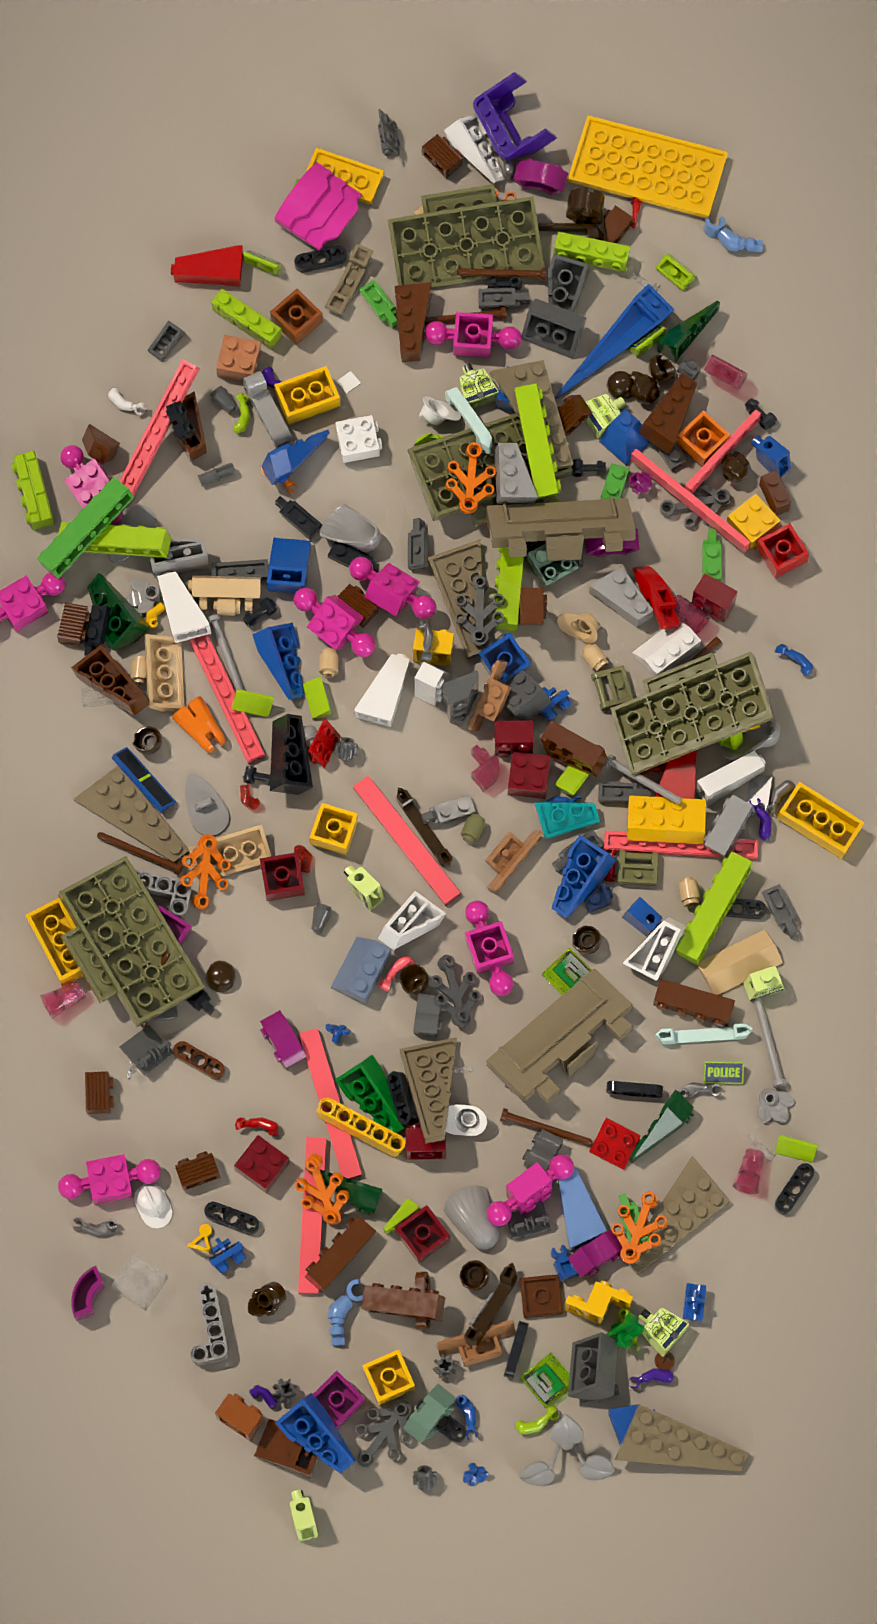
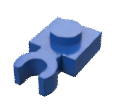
[551,1245,579,1282]

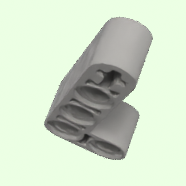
[243,371,292,447]
[135,870,191,919]
[190,1283,229,1366]

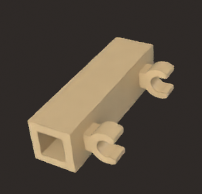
[188,576,261,611]

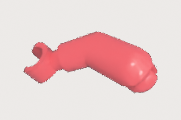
[378,955,415,992]

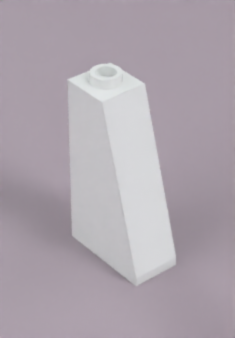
[157,571,212,643]
[354,654,410,727]
[696,750,766,807]

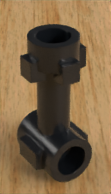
[487,276,522,290]
[744,398,777,430]
[571,459,606,477]
[243,597,277,627]
[242,766,270,786]

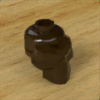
[631,371,660,405]
[722,451,750,482]
[248,1282,286,1317]

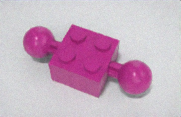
[424,312,522,358]
[60,445,123,526]
[349,557,436,620]
[0,572,65,632]
[294,587,376,657]
[465,900,514,996]
[58,1154,161,1205]
[486,1154,574,1226]

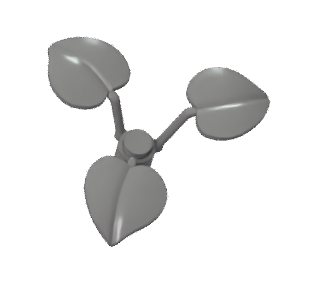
[520,1414,615,1486]

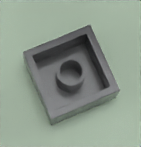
[503,670,551,721]

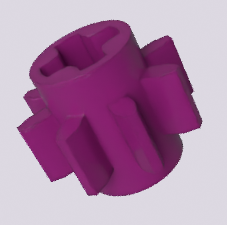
[629,471,652,495]

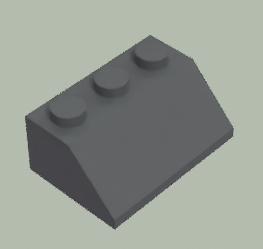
[522,298,587,358]
[442,671,479,723]
[568,1332,618,1400]

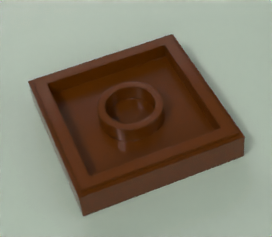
[520,1274,563,1318]

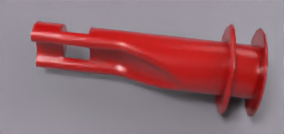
[630,197,642,228]
[604,849,617,882]

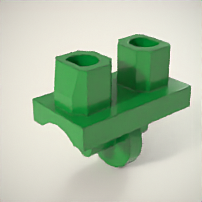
[606,1313,645,1349]

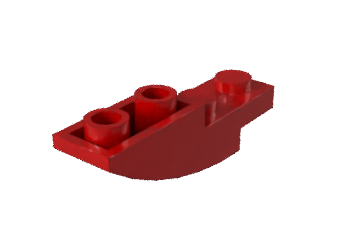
[632,566,680,630]

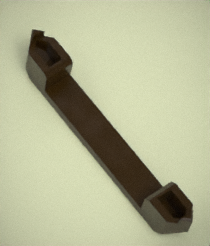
[538,223,604,241]
[396,787,452,867]
[464,1263,517,1346]

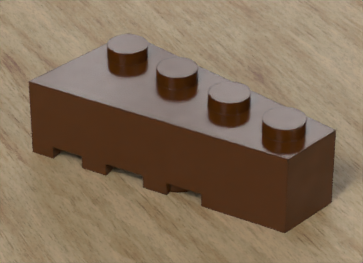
[638,373,698,455]

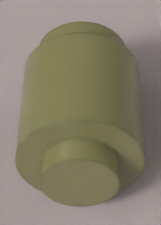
[461,814,485,844]

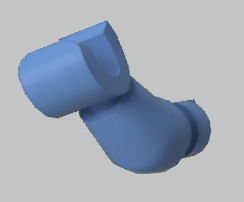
[703,216,763,252]
[328,1279,363,1346]

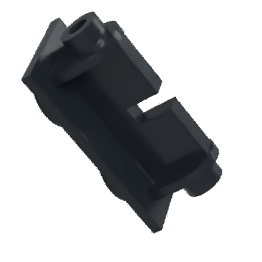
[166,401,195,441]

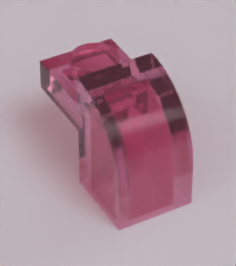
[471,745,500,792]

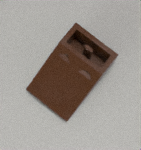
[254,1419,318,1479]

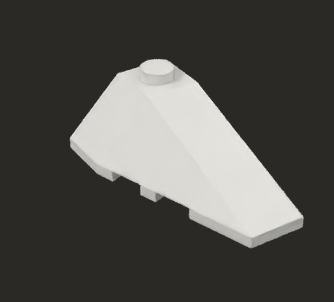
[444,114,505,183]

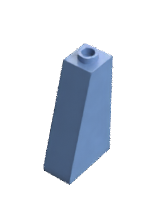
[557,1168,607,1252]

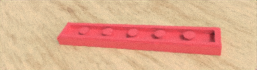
[685,409,761,494]

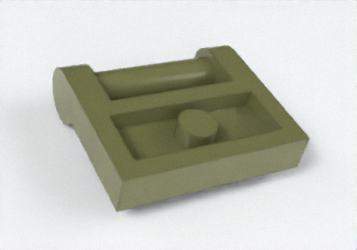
[591,665,633,711]
[618,850,658,886]

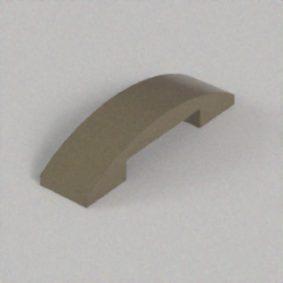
[325,243,373,315]

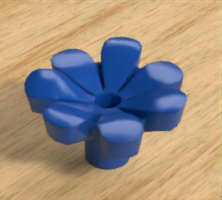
[326,1024,351,1043]
[463,1463,489,1486]

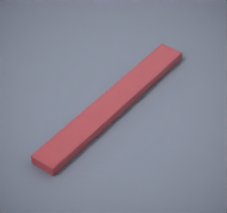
[120,359,200,495]
[631,449,750,553]
[189,635,265,764]
[353,776,461,906]
[604,831,758,860]
[299,1028,362,1179]
[298,1137,326,1294]

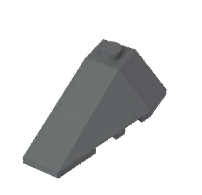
[548,254,590,313]

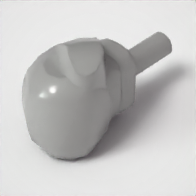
[304,725,317,747]

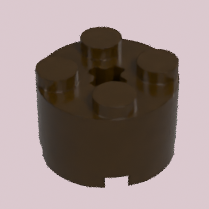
[566,188,605,225]

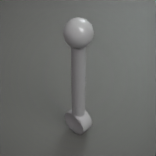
[469,1291,495,1326]

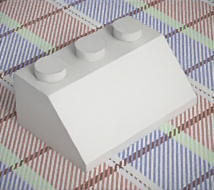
[632,621,701,677]

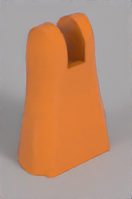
[172,696,226,753]

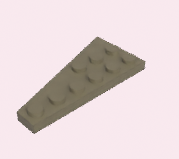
[489,360,573,469]
[428,539,485,660]
[73,766,189,863]
[400,1037,457,1144]
[628,1156,730,1275]
[615,1404,749,1472]

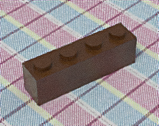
[653,978,735,1027]
[305,1216,377,1293]
[361,1283,445,1321]

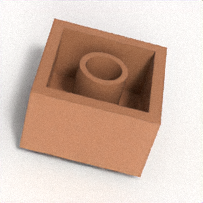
[216,335,261,382]

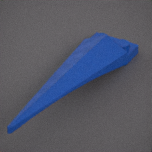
[555,284,675,399]

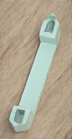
[445,387,492,454]
[655,1023,753,1045]

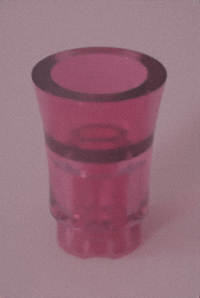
[674,594,710,634]
[40,981,86,1019]
[732,1149,764,1194]

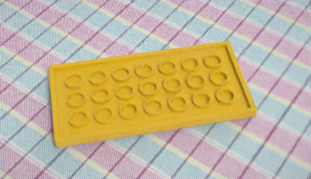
[568,115,728,219]

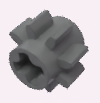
[677,360,700,380]
[335,737,358,761]
[433,1354,458,1379]
[272,1378,297,1404]
[413,1465,437,1491]

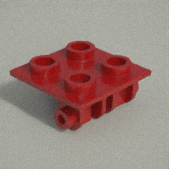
[308,718,340,768]
[589,1117,641,1170]

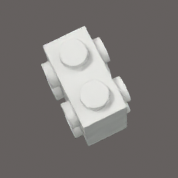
[335,415,382,463]

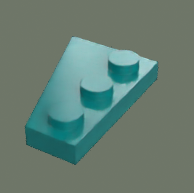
[534,802,600,839]

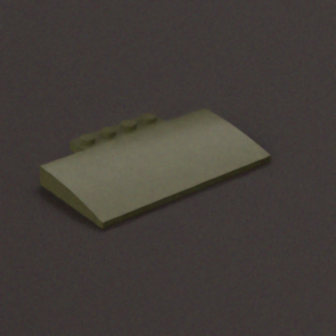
[388,184,545,288]
[407,413,573,527]
[610,652,774,776]
[58,856,205,1028]

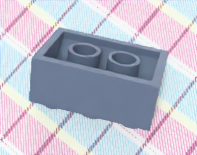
[331,937,391,1005]

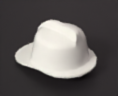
[419,396,461,425]
[446,1104,487,1136]
[134,1183,172,1229]

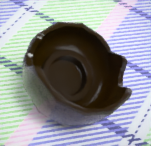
[648,355,675,382]
[606,371,635,399]
[132,726,162,755]
[572,925,601,955]
[206,960,236,992]
[398,964,429,995]
[459,1260,490,1291]

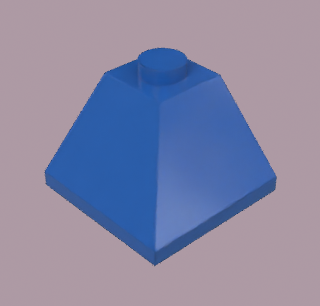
[599,409,650,466]

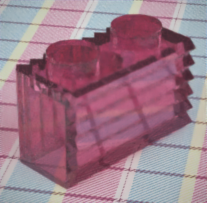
[704,354,748,389]

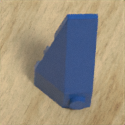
[261,430,330,485]
[552,835,617,919]
[275,1392,356,1473]

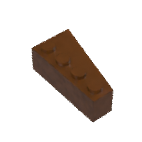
[395,282,433,363]
[71,645,150,716]

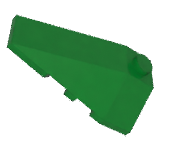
[335,1054,406,1133]

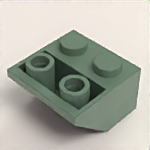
[525,543,579,586]

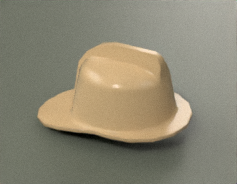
[557,613,601,643]

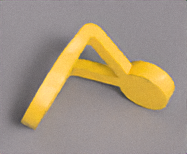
[187,1224,212,1253]

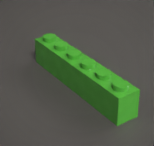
[37,477,135,579]

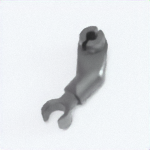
[490,144,515,180]
[417,620,433,662]
[765,780,795,818]
[678,1082,721,1099]
[73,1218,117,1236]

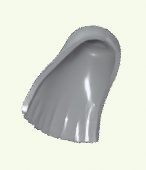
[319,504,381,552]
[718,719,781,760]
[444,1185,499,1250]

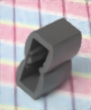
[413,993,444,1037]
[522,1129,563,1172]

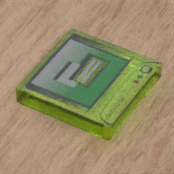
[542,948,592,995]
[520,1352,570,1409]

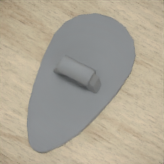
[110,504,156,563]
[185,774,229,836]

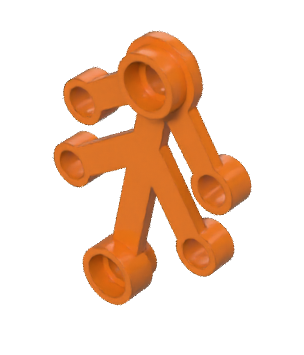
[445,442,496,514]
[180,834,231,909]
[295,1154,350,1225]
[611,1192,668,1264]

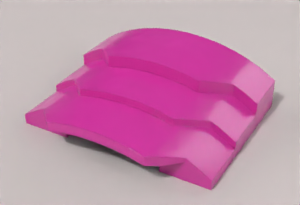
[274,162,362,251]

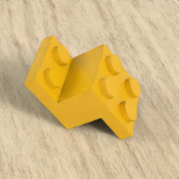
[564,1281,633,1325]

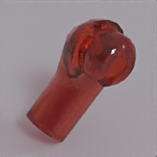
[240,785,260,810]
[294,845,312,873]

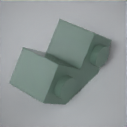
[403,1384,457,1443]

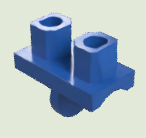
[538,687,572,721]
[208,1238,246,1273]
[682,1283,706,1322]

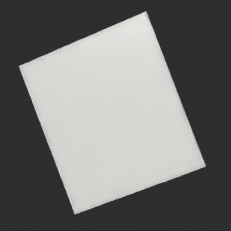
[336,371,361,394]

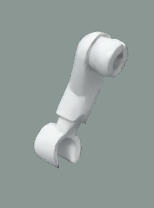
[108,388,147,415]

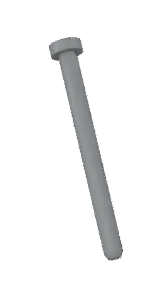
[207,614,244,690]
[604,754,682,804]
[754,997,787,1088]

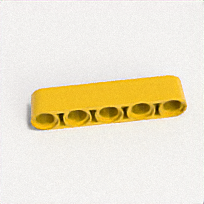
[316,1098,406,1157]

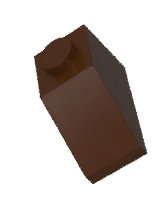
[604,205,633,244]
[82,424,120,465]

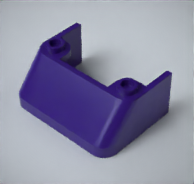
[473,72,557,159]

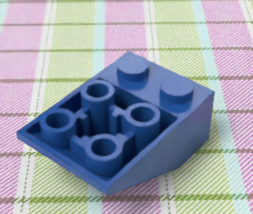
[267,538,311,593]

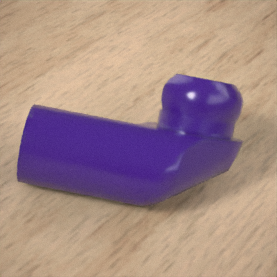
[262,367,283,388]
[249,1385,278,1408]

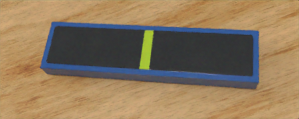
[112,747,176,813]

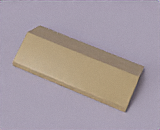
[145,634,184,712]
[188,824,271,882]
[697,929,783,995]

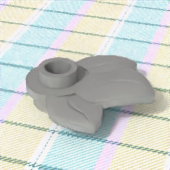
[125,579,162,614]
[758,1089,795,1123]

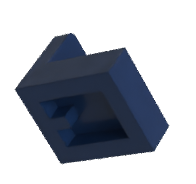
[584,883,613,913]

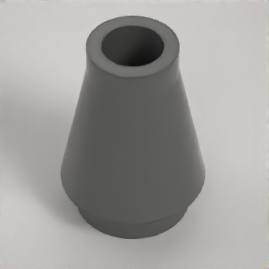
[210,386,237,414]
[311,903,332,933]

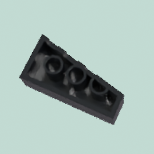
[270,714,313,795]

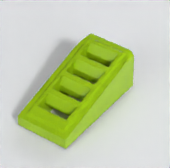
[384,1198,420,1235]

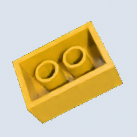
[274,366,340,425]

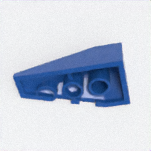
[252,623,304,700]

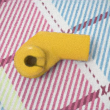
[146,602,166,628]

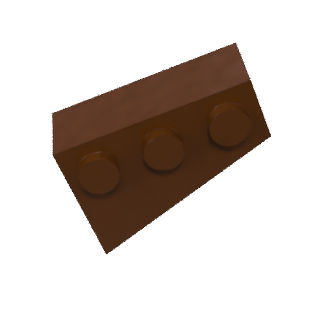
[170,391,207,462]
[520,588,547,626]
[540,720,608,777]

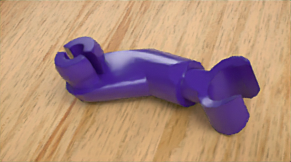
[749,798,772,841]
[629,1368,674,1389]

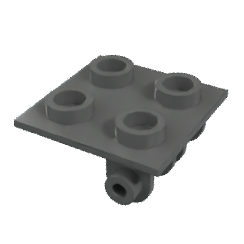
[378,109,400,156]
[119,1025,174,1076]
[508,1201,551,1240]

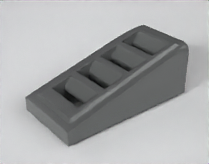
[147,320,185,361]

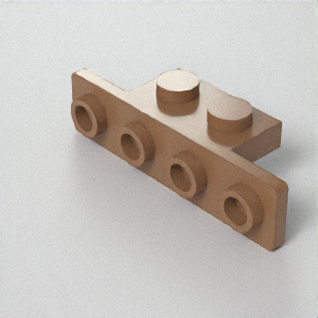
[468,660,512,731]
[485,830,543,891]
[437,1320,516,1367]

